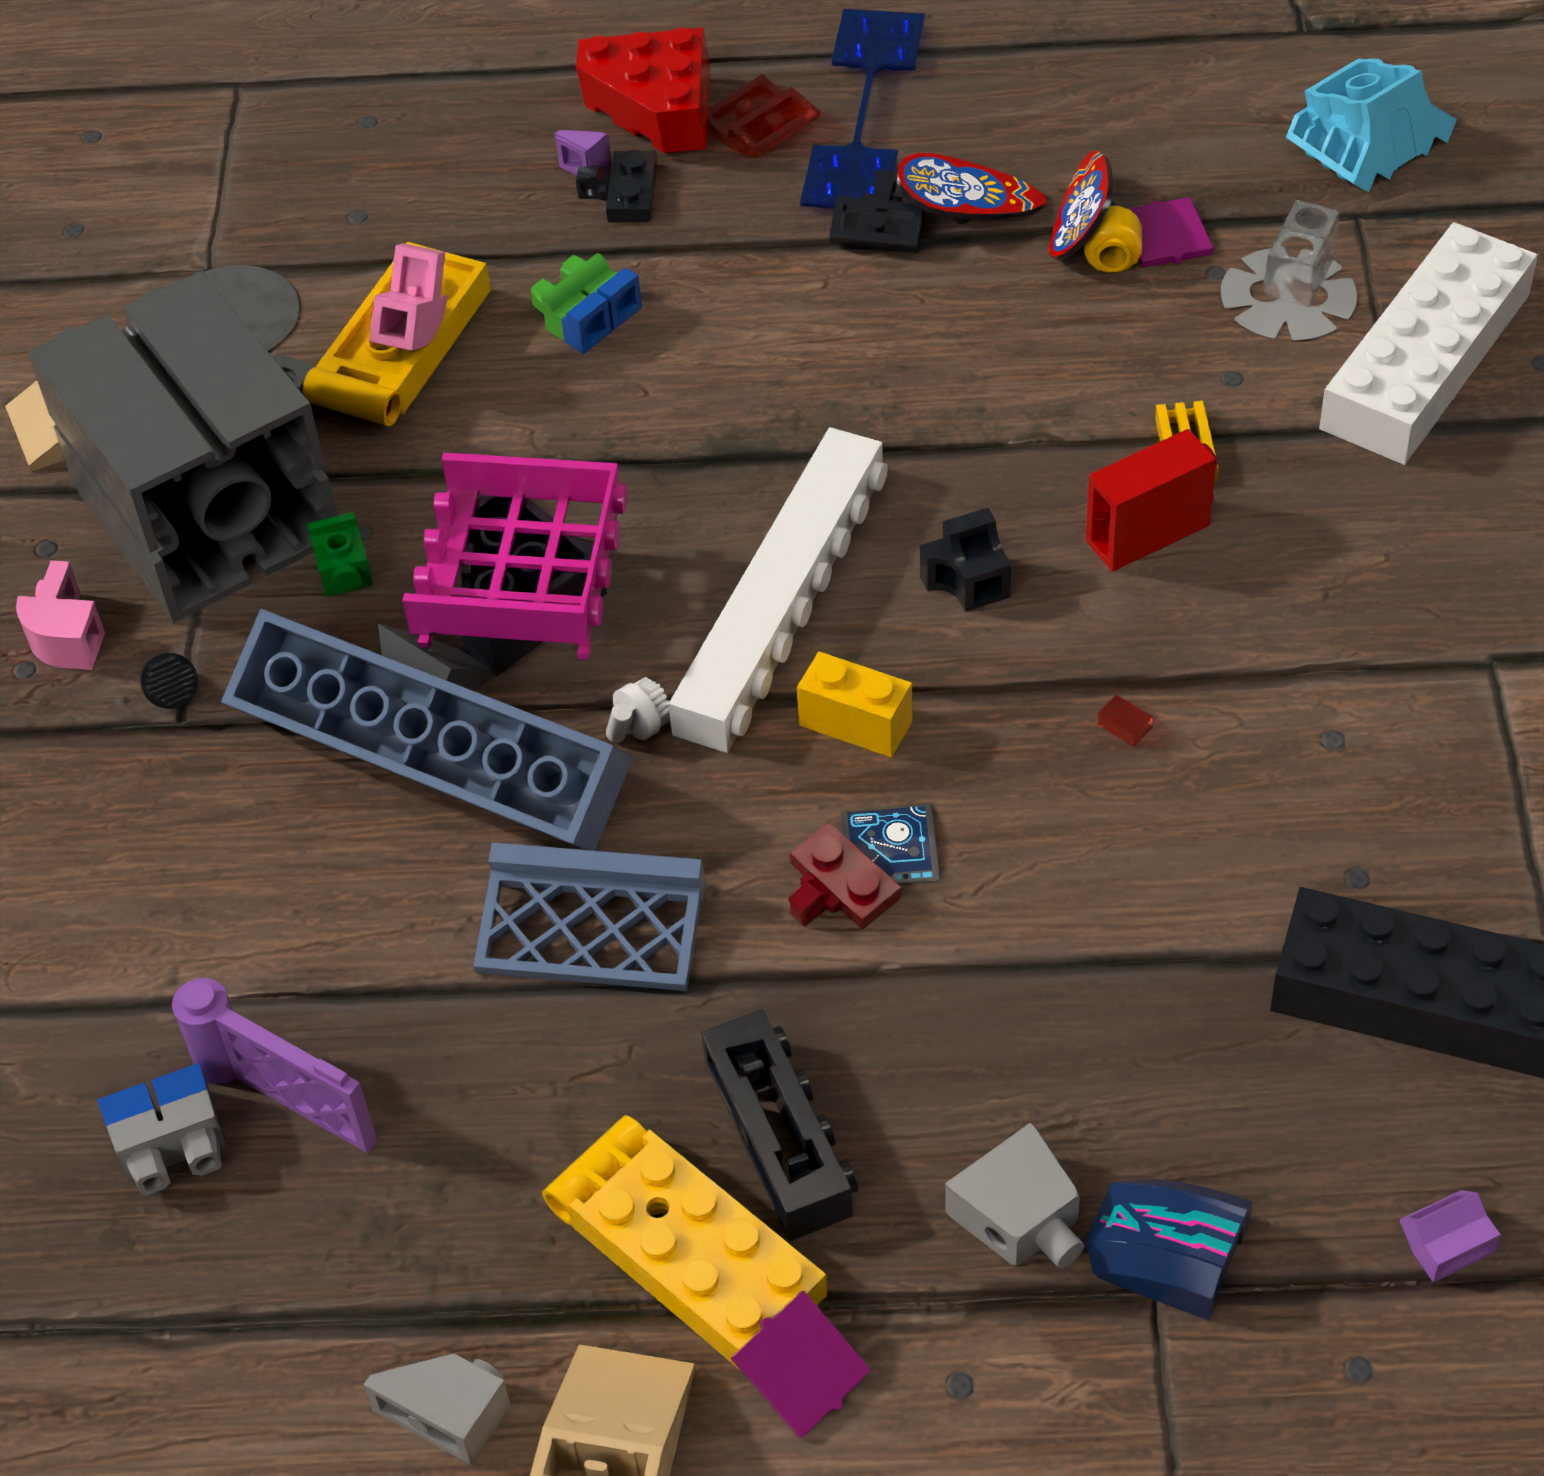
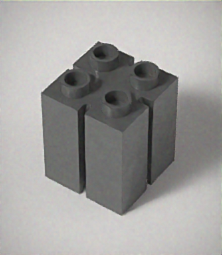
[27,271,338,623]

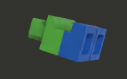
[531,253,642,355]

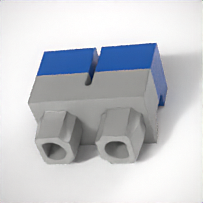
[97,1063,226,1196]

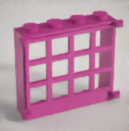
[402,452,628,660]

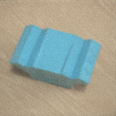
[1286,58,1457,192]

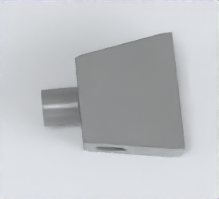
[945,1123,1084,1269]

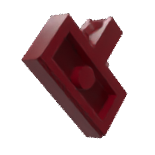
[788,821,902,930]

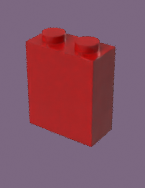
[1086,429,1217,572]

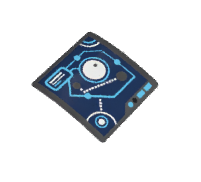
[841,803,939,884]

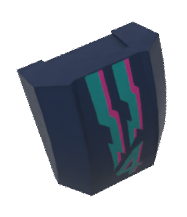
[1086,1179,1253,1321]

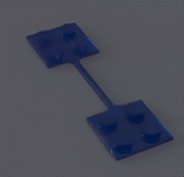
[800,9,925,209]

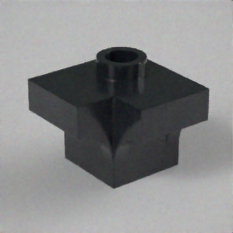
[920,507,1011,612]

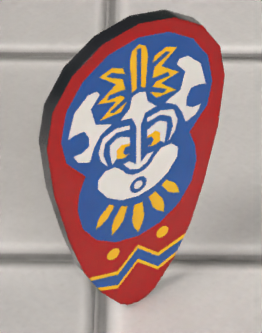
[1049,150,1117,261]
[895,153,1046,224]

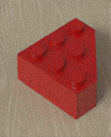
[576,27,711,153]

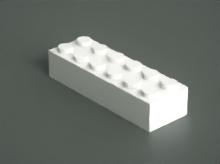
[1319,222,1538,465]

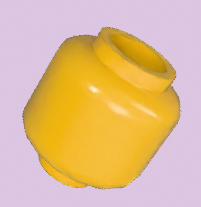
[1084,206,1142,273]

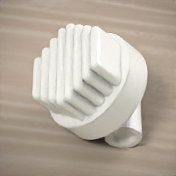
[606,677,670,743]

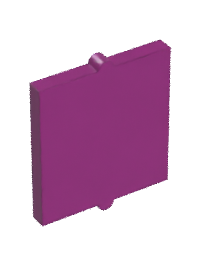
[1128,197,1214,268]
[730,1290,871,1439]

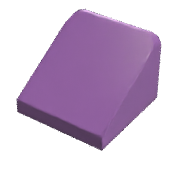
[555,130,612,175]

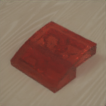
[707,74,820,158]

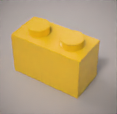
[797,651,913,758]

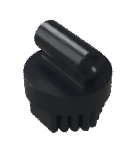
[139,652,198,709]

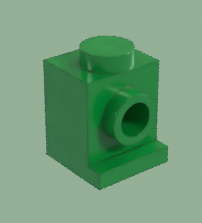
[307,512,373,597]

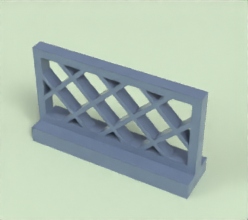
[473,842,706,991]

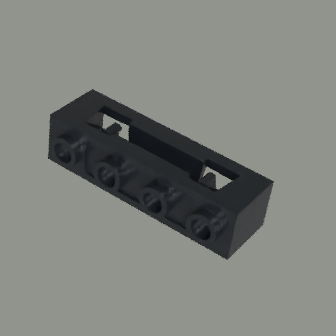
[701,1009,858,1241]

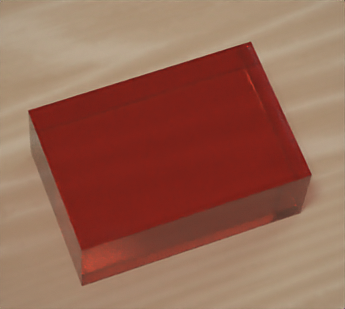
[1097,695,1153,747]

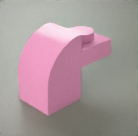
[370,243,447,351]
[16,560,105,670]

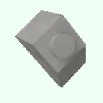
[363,1353,511,1465]

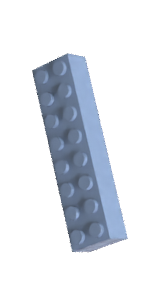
[221,609,634,851]

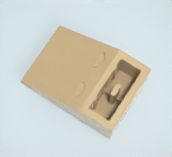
[530,1344,695,1476]

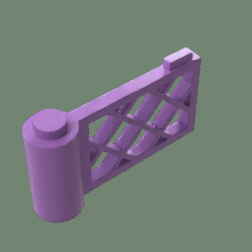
[172,978,378,1154]

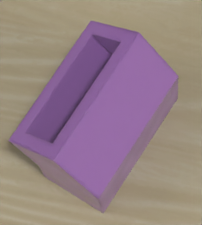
[1399,1190,1501,1282]

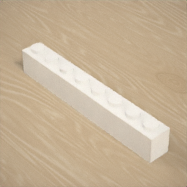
[668,427,888,753]

